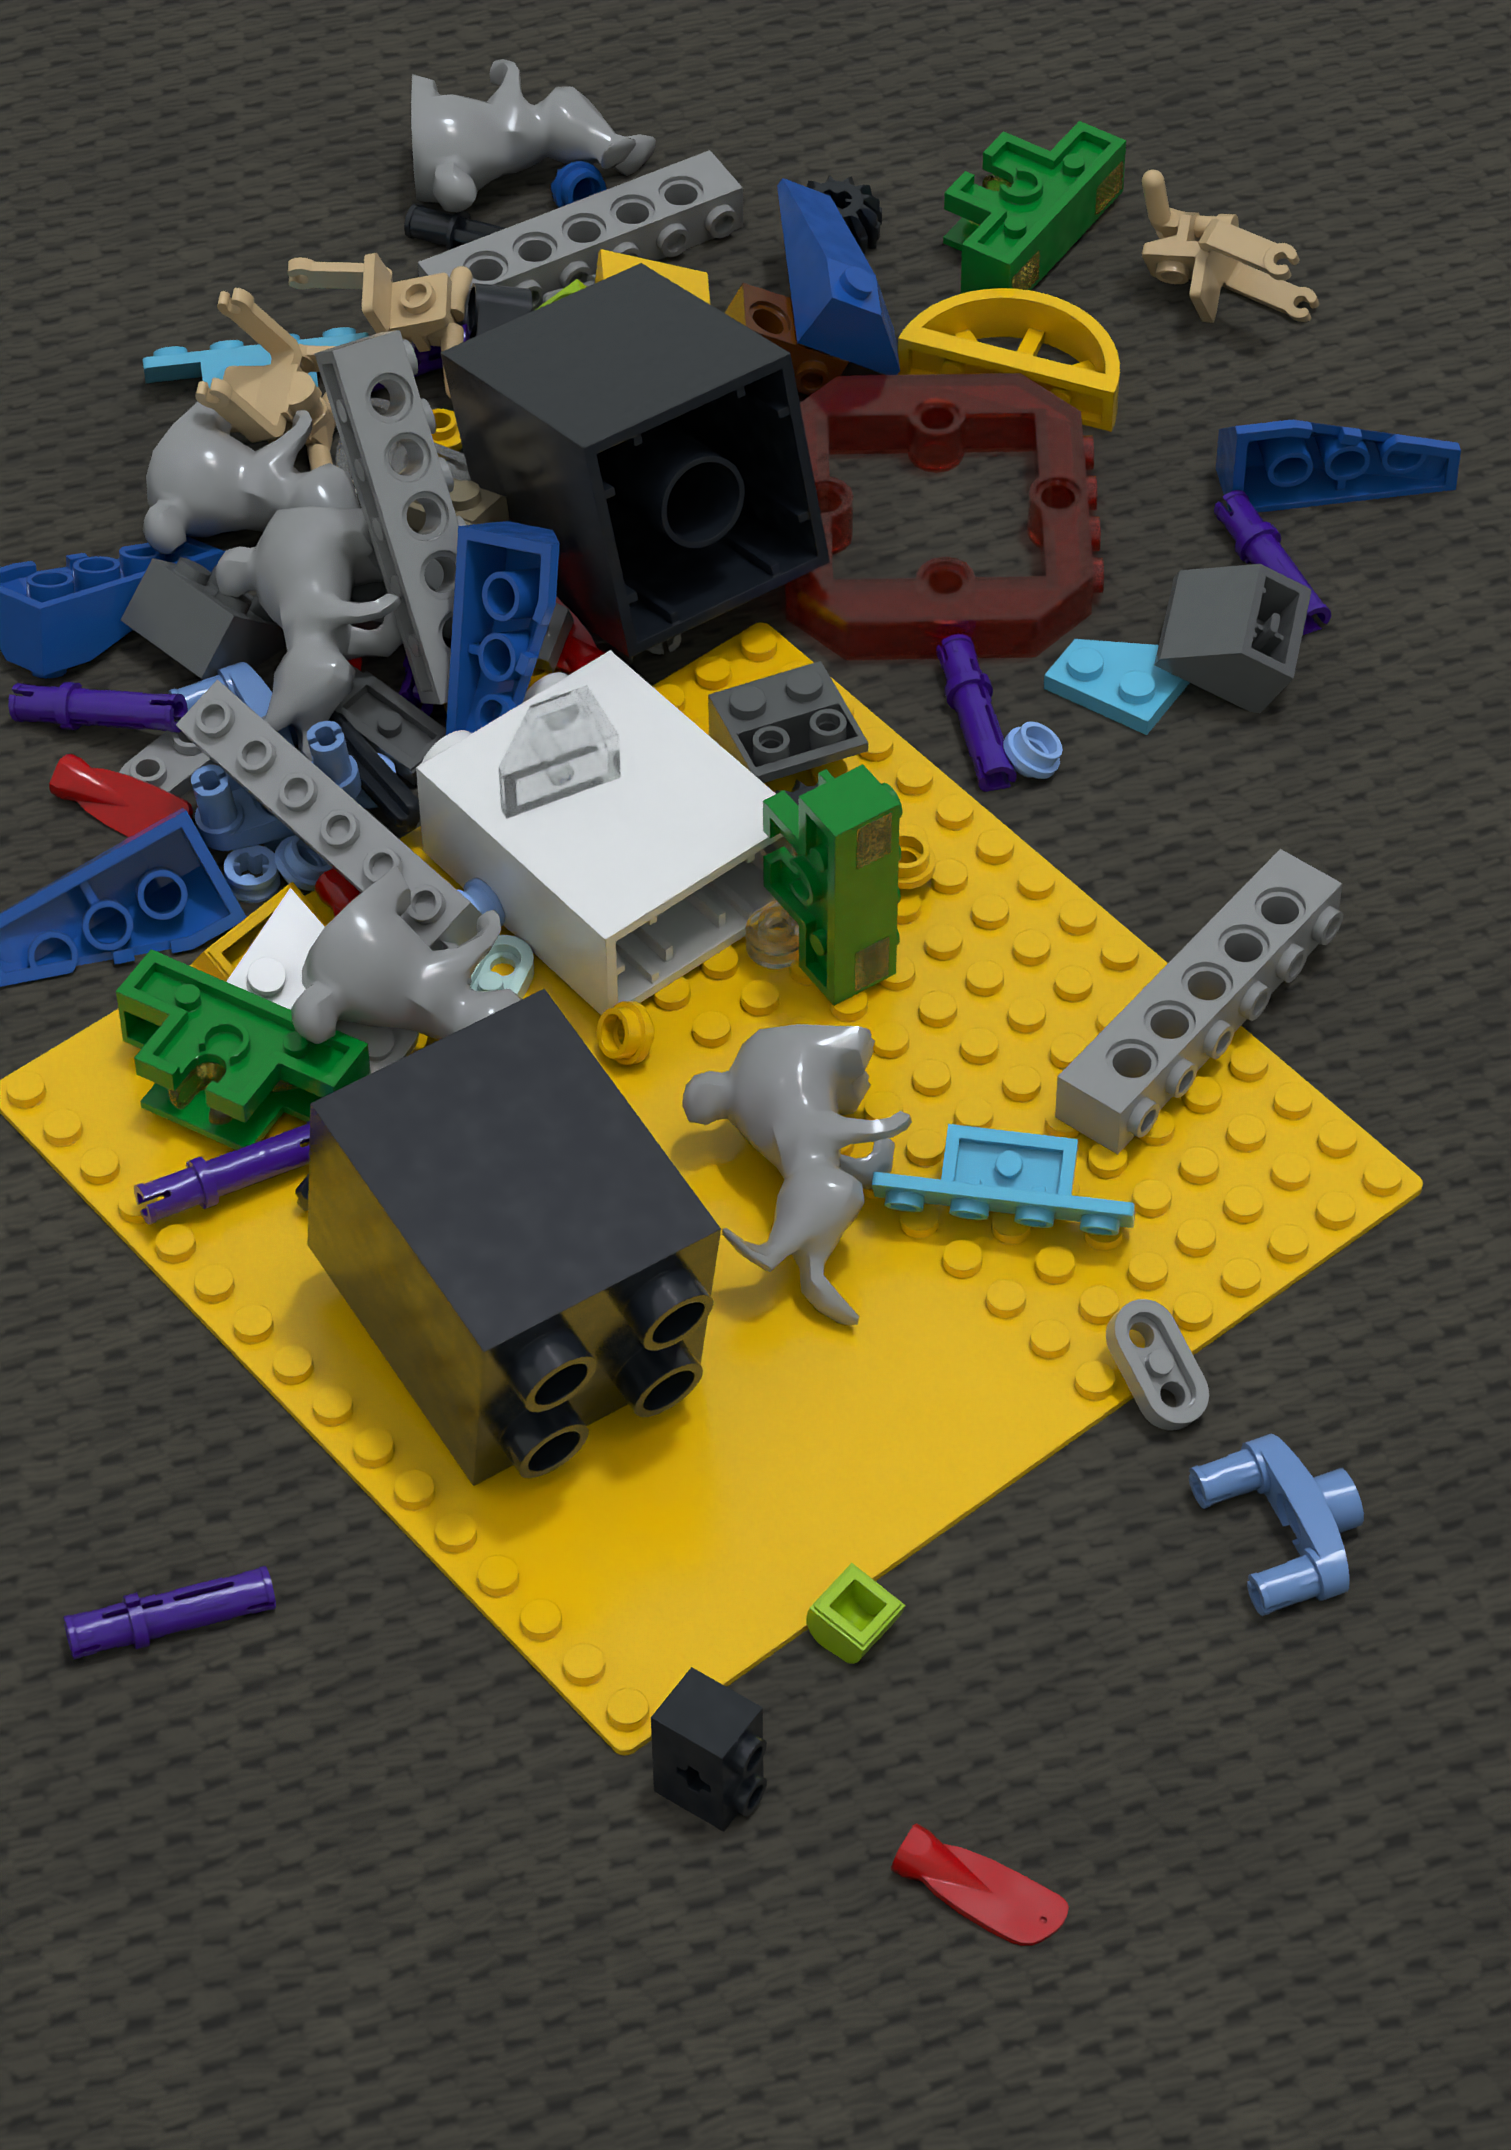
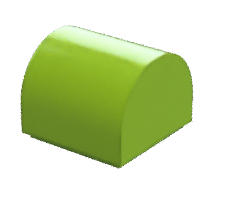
[806,1563,906,1664]

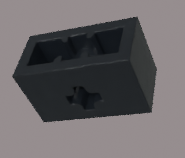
[651,1667,767,1832]

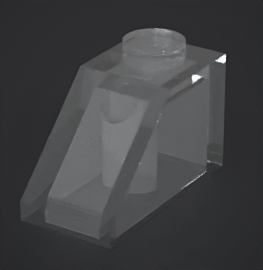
[498,685,621,819]

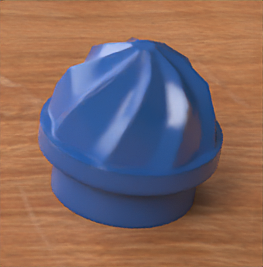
[551,161,606,208]

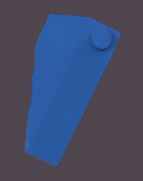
[777,178,900,378]
[1216,420,1461,513]
[446,521,560,735]
[0,537,225,678]
[0,808,247,987]

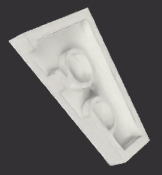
[226,888,419,1074]

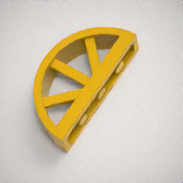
[897,288,1120,432]

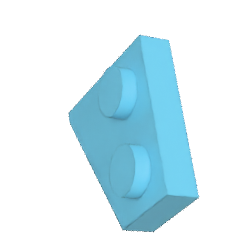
[1044,639,1190,735]

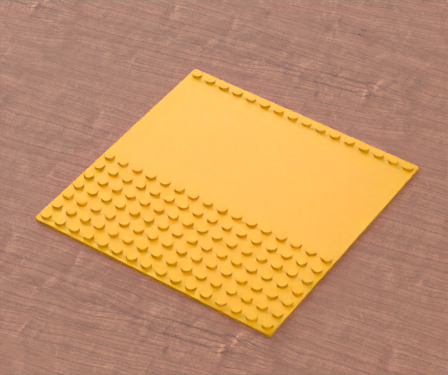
[0,623,1423,1755]

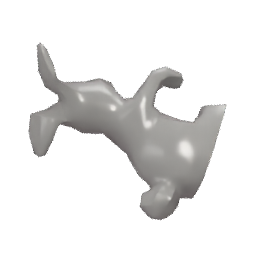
[411,59,656,212]
[143,401,360,554]
[215,506,403,761]
[291,866,522,1044]
[682,1024,912,1326]

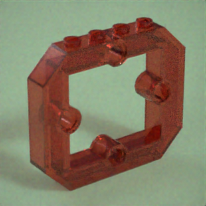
[785,373,1104,660]

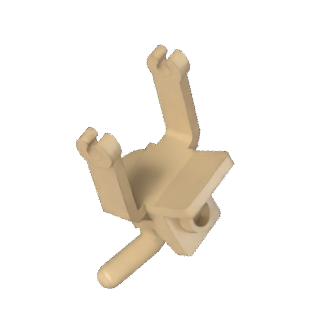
[1142,169,1319,323]
[288,253,473,398]
[195,288,336,470]

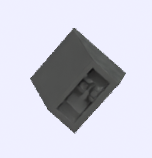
[121,557,286,679]
[1154,564,1312,713]
[708,661,868,783]

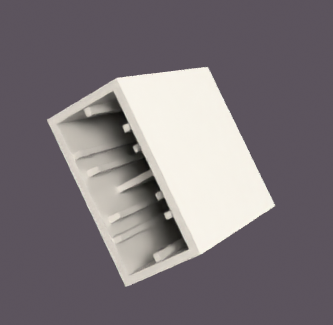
[416,650,797,1015]

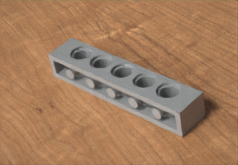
[418,150,743,325]
[314,330,466,704]
[176,679,482,951]
[1055,849,1343,1155]

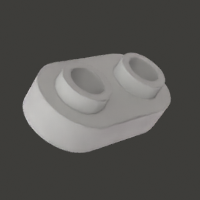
[119,731,216,797]
[1106,1299,1209,1430]

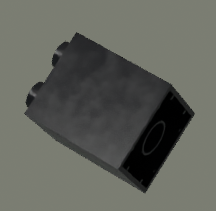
[440,263,830,658]
[307,989,721,1486]

